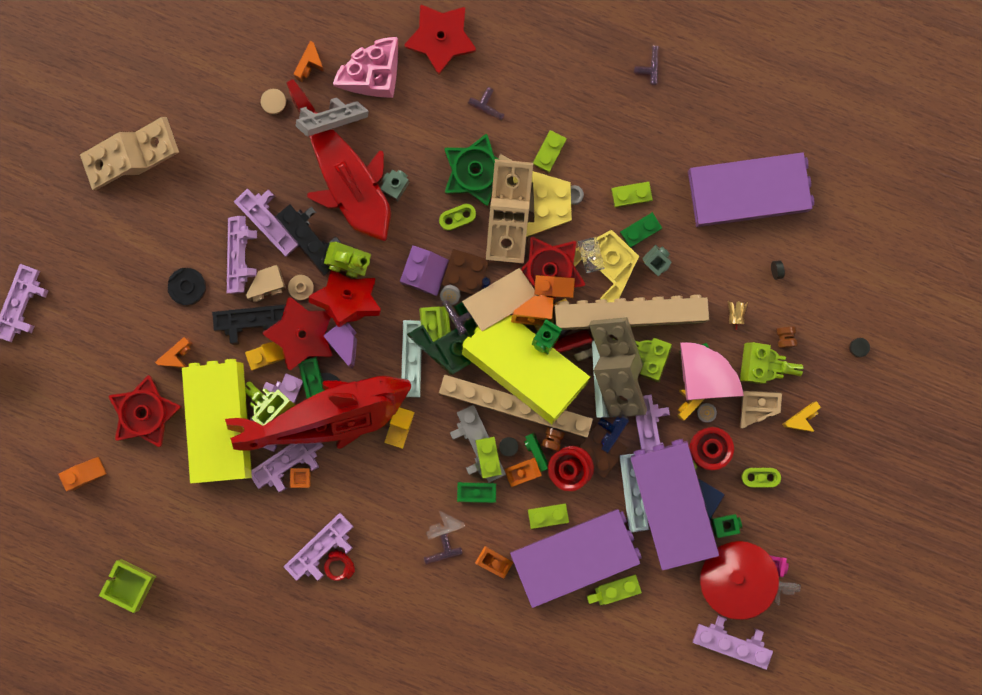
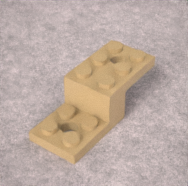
[80,117,179,190]
[486,159,533,263]

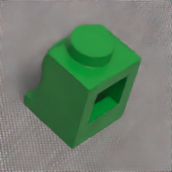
[532,319,562,354]
[711,514,742,538]

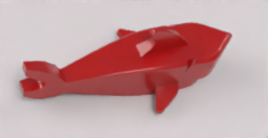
[286,79,391,241]
[225,376,411,451]

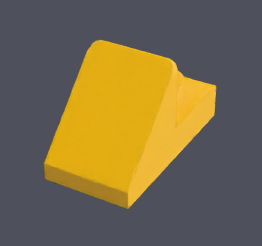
[245,342,284,371]
[677,390,704,421]
[782,401,821,432]
[384,407,415,449]

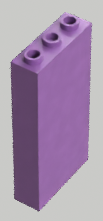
[688,152,814,227]
[631,439,719,570]
[510,509,642,608]

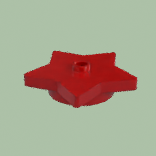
[404,5,476,75]
[521,237,586,301]
[309,270,381,327]
[262,297,332,370]
[109,375,182,447]

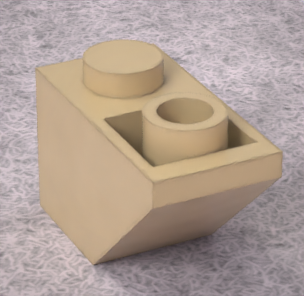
[246,265,286,302]

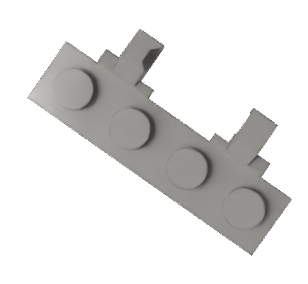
[296,98,369,136]
[450,405,506,482]

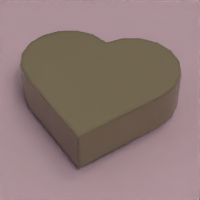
[572,348,593,362]

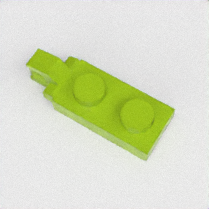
[587,574,642,605]

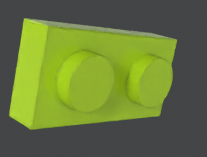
[533,130,567,173]
[611,182,653,208]
[475,437,502,478]
[528,503,569,529]

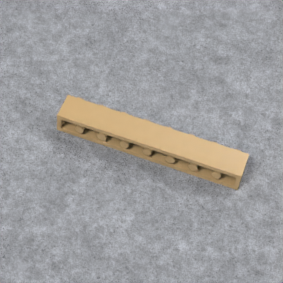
[553,295,709,330]
[439,375,593,438]

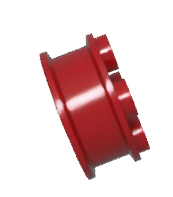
[689,427,734,470]
[548,446,594,491]

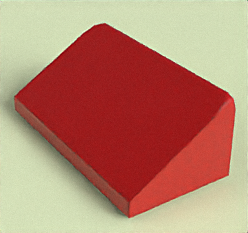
[553,330,592,353]

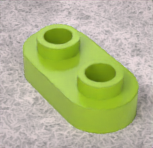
[439,204,476,231]
[741,468,781,487]

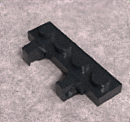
[275,204,341,276]
[212,304,286,345]

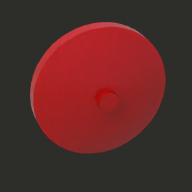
[700,541,779,620]

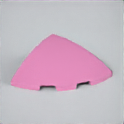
[333,37,398,98]
[680,343,744,400]

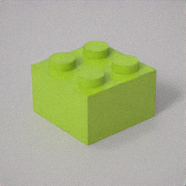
[99,559,156,613]

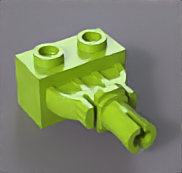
[324,242,371,278]
[613,338,672,382]
[740,342,803,384]
[245,382,295,426]

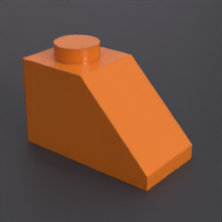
[511,295,553,326]
[58,457,107,491]

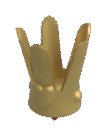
[728,301,748,330]

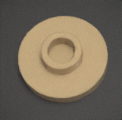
[261,89,286,114]
[288,275,314,300]

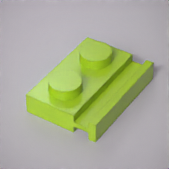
[419,306,450,342]

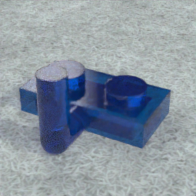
[598,415,629,453]

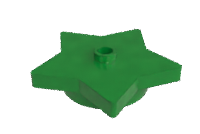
[444,134,500,206]

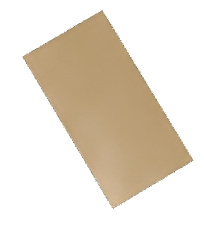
[462,268,538,331]

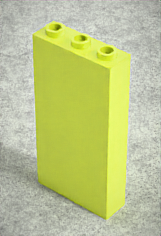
[462,315,590,425]
[182,359,252,483]

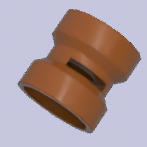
[776,327,798,348]
[541,427,565,451]

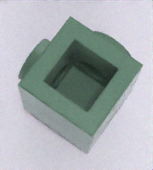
[381,170,409,202]
[642,245,672,276]

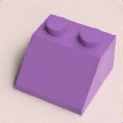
[400,245,449,296]
[324,323,357,368]

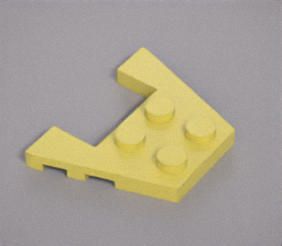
[513,171,572,237]
[574,230,639,302]

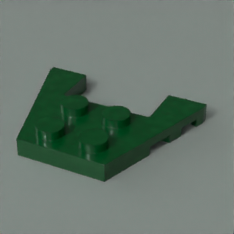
[407,302,476,375]

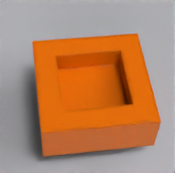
[290,468,311,488]

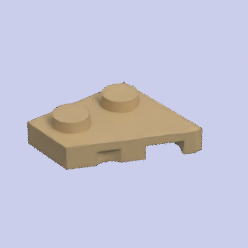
[740,390,782,428]

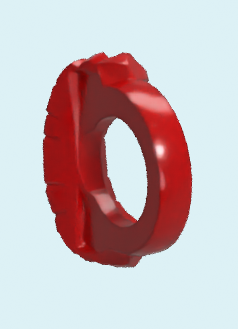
[324,550,355,581]

